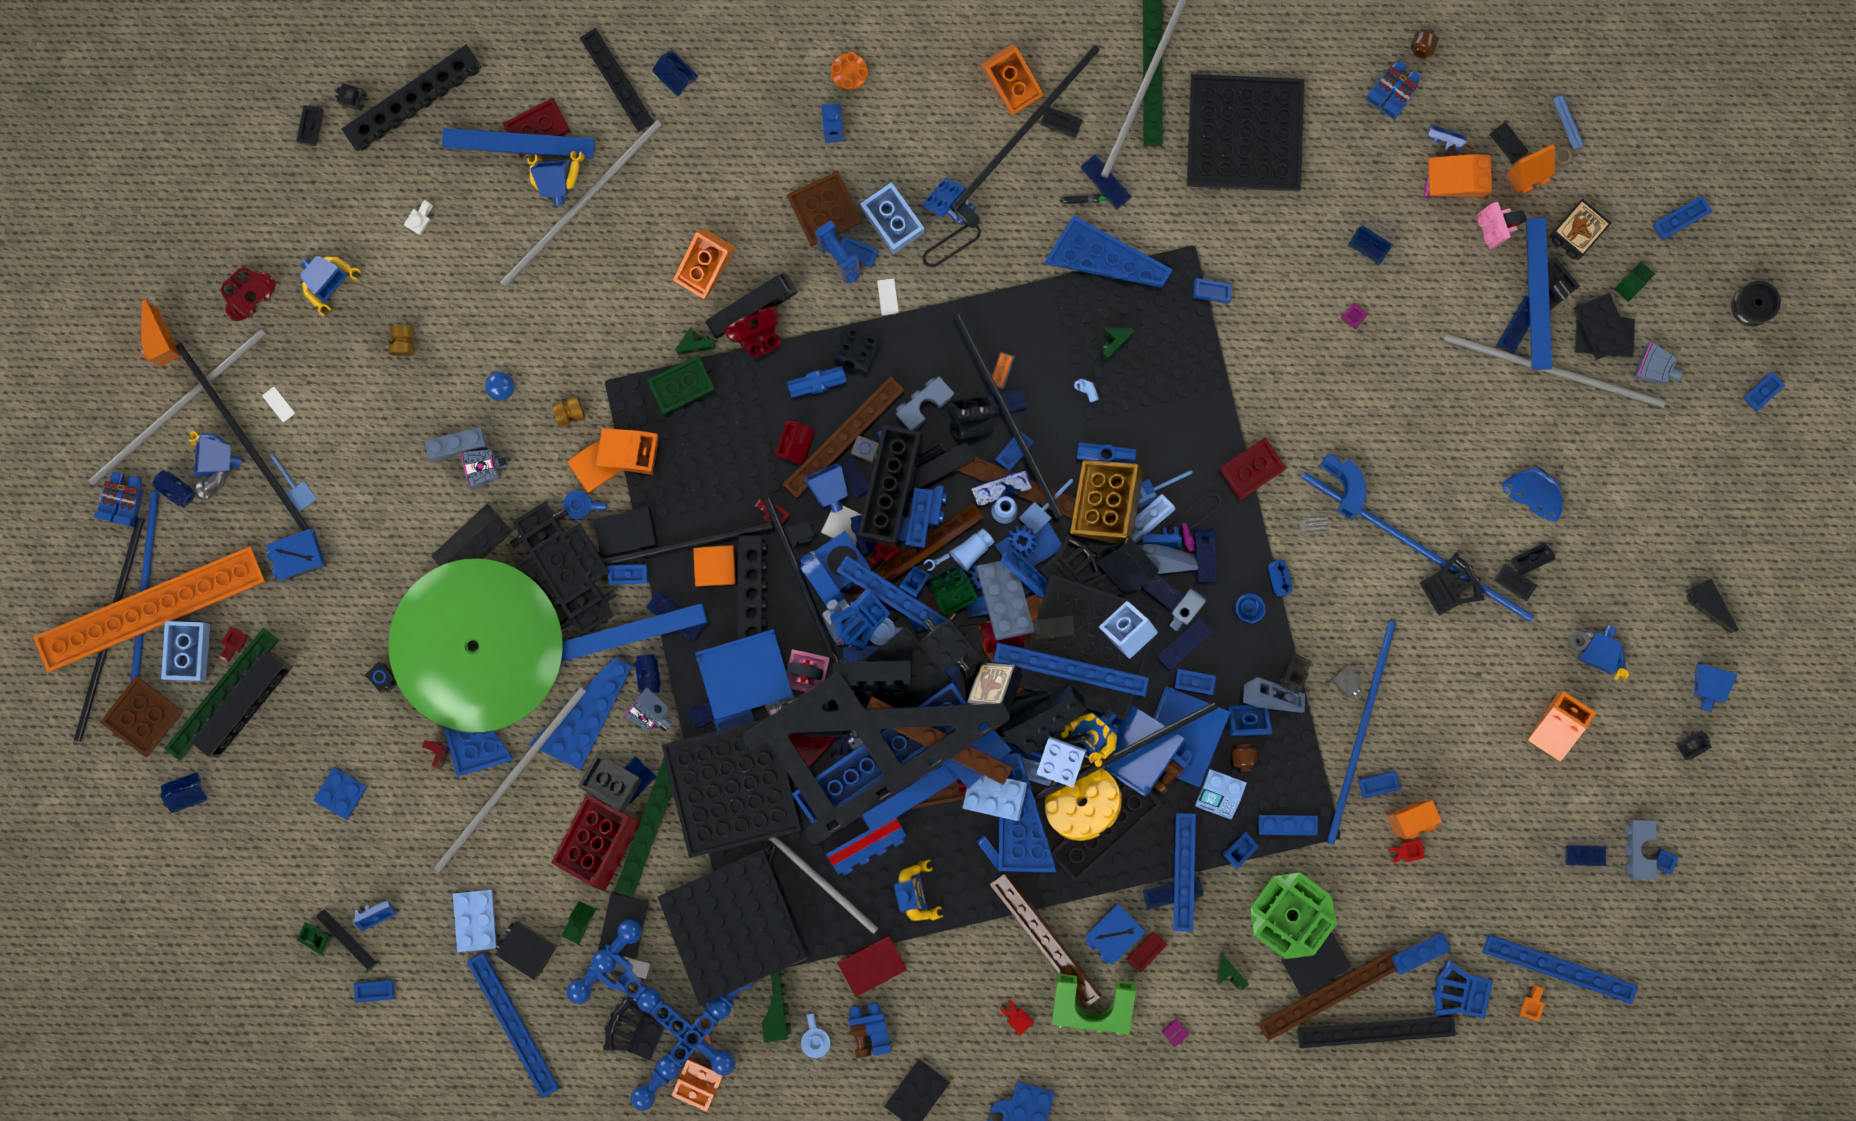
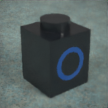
[365,662,396,693]

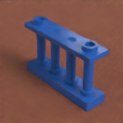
[815,220,860,284]

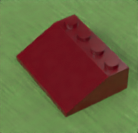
[551,794,640,891]

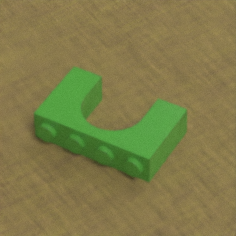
[1052,974,1136,1035]

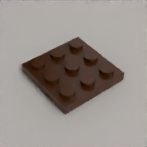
[787,171,862,247]
[100,676,184,757]

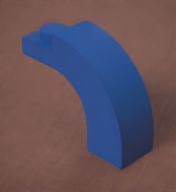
[1319,454,1366,521]
[797,551,846,606]

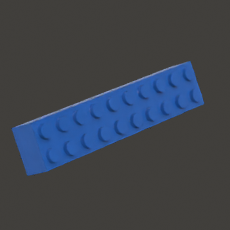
[792,682,967,824]

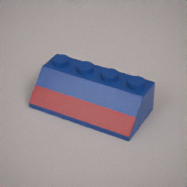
[826,818,907,875]

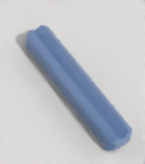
[1553,95,1584,149]

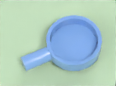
[869,618,910,645]
[801,1013,830,1058]

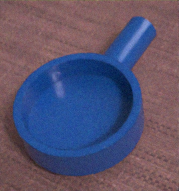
[563,491,607,520]

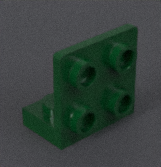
[926,565,979,617]

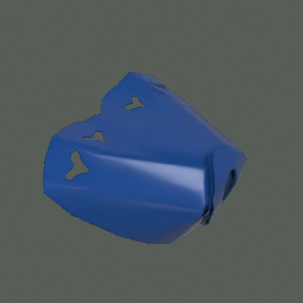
[1502,466,1562,521]

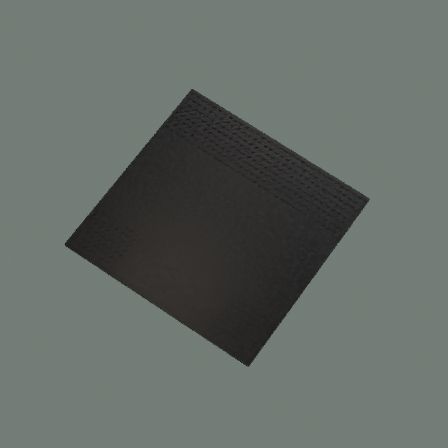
[605,246,1340,968]

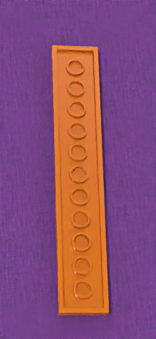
[33,547,266,673]

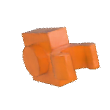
[1519,985,1545,1022]

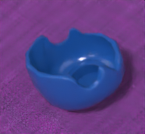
[485,372,515,401]
[1235,593,1265,623]

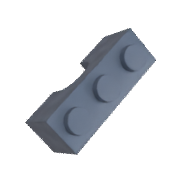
[896,377,954,431]
[425,427,489,462]
[1625,820,1657,879]

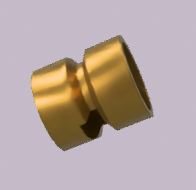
[389,326,414,356]
[552,396,586,427]

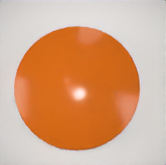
[831,52,868,90]

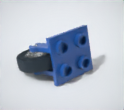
[921,177,980,228]

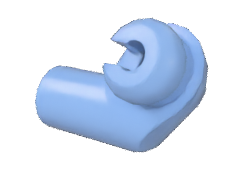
[1074,379,1099,403]

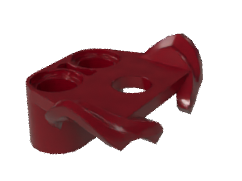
[221,267,276,322]
[724,305,781,358]

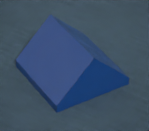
[1228,705,1272,736]

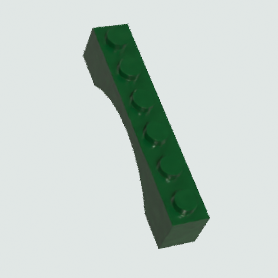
[762,969,792,1043]

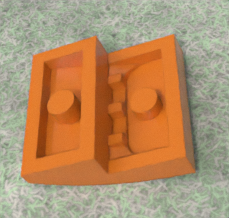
[567,440,622,494]
[694,546,737,587]
[671,1057,723,1112]

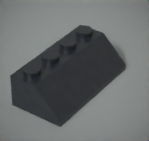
[431,504,513,567]

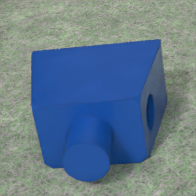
[822,103,844,143]
[804,463,848,513]
[1693,664,1737,712]

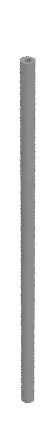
[1101,0,1187,178]
[500,120,662,287]
[88,329,266,486]
[1443,333,1666,408]
[434,687,586,872]
[769,837,878,934]

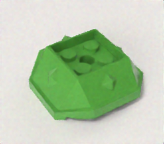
[1250,872,1337,959]

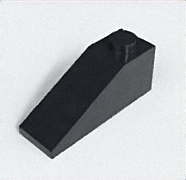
[1686,579,1739,633]

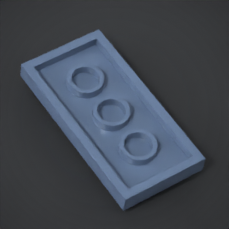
[976,561,1034,640]

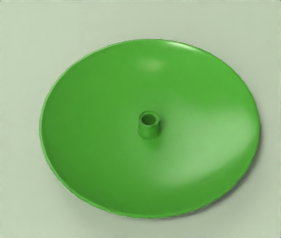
[388,559,563,732]

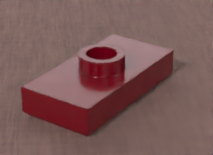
[1127,931,1167,973]

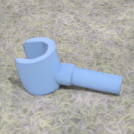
[924,553,950,571]

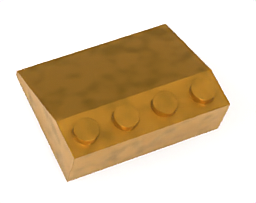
[1070,460,1143,543]

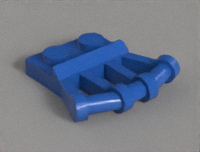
[830,589,891,651]
[1432,960,1493,1019]

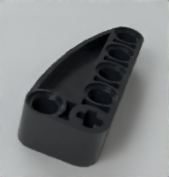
[706,274,798,339]

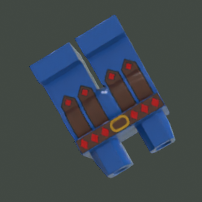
[1365,61,1421,120]
[94,472,144,527]

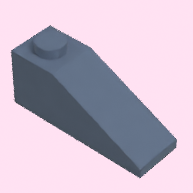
[1138,544,1198,574]
[1243,677,1305,713]

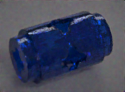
[152,470,195,508]
[635,654,661,694]

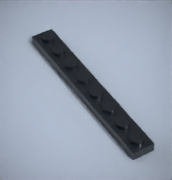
[1297,1016,1456,1048]

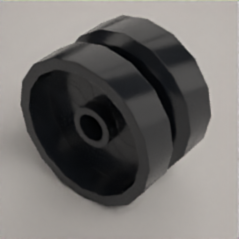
[1731,281,1781,327]

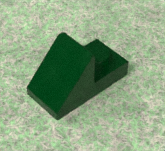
[1614,261,1655,302]
[676,327,716,355]
[1101,328,1134,361]
[561,901,597,945]
[297,922,333,955]
[1217,954,1249,990]

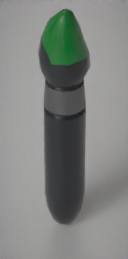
[1060,194,1107,204]

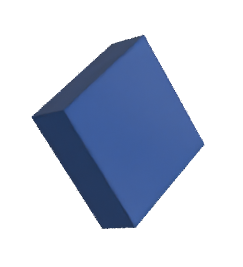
[1655,849,1679,875]

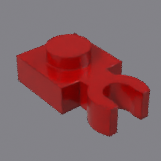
[1388,839,1425,862]
[1000,1000,1034,1036]

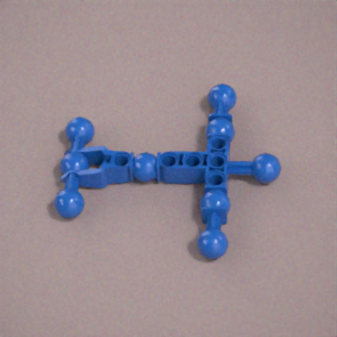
[566,919,755,1111]

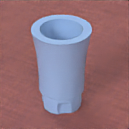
[991,496,1018,524]
[949,529,994,572]

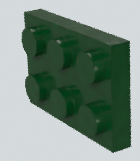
[647,355,715,415]

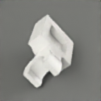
[404,200,433,236]

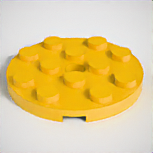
[1045,765,1122,841]

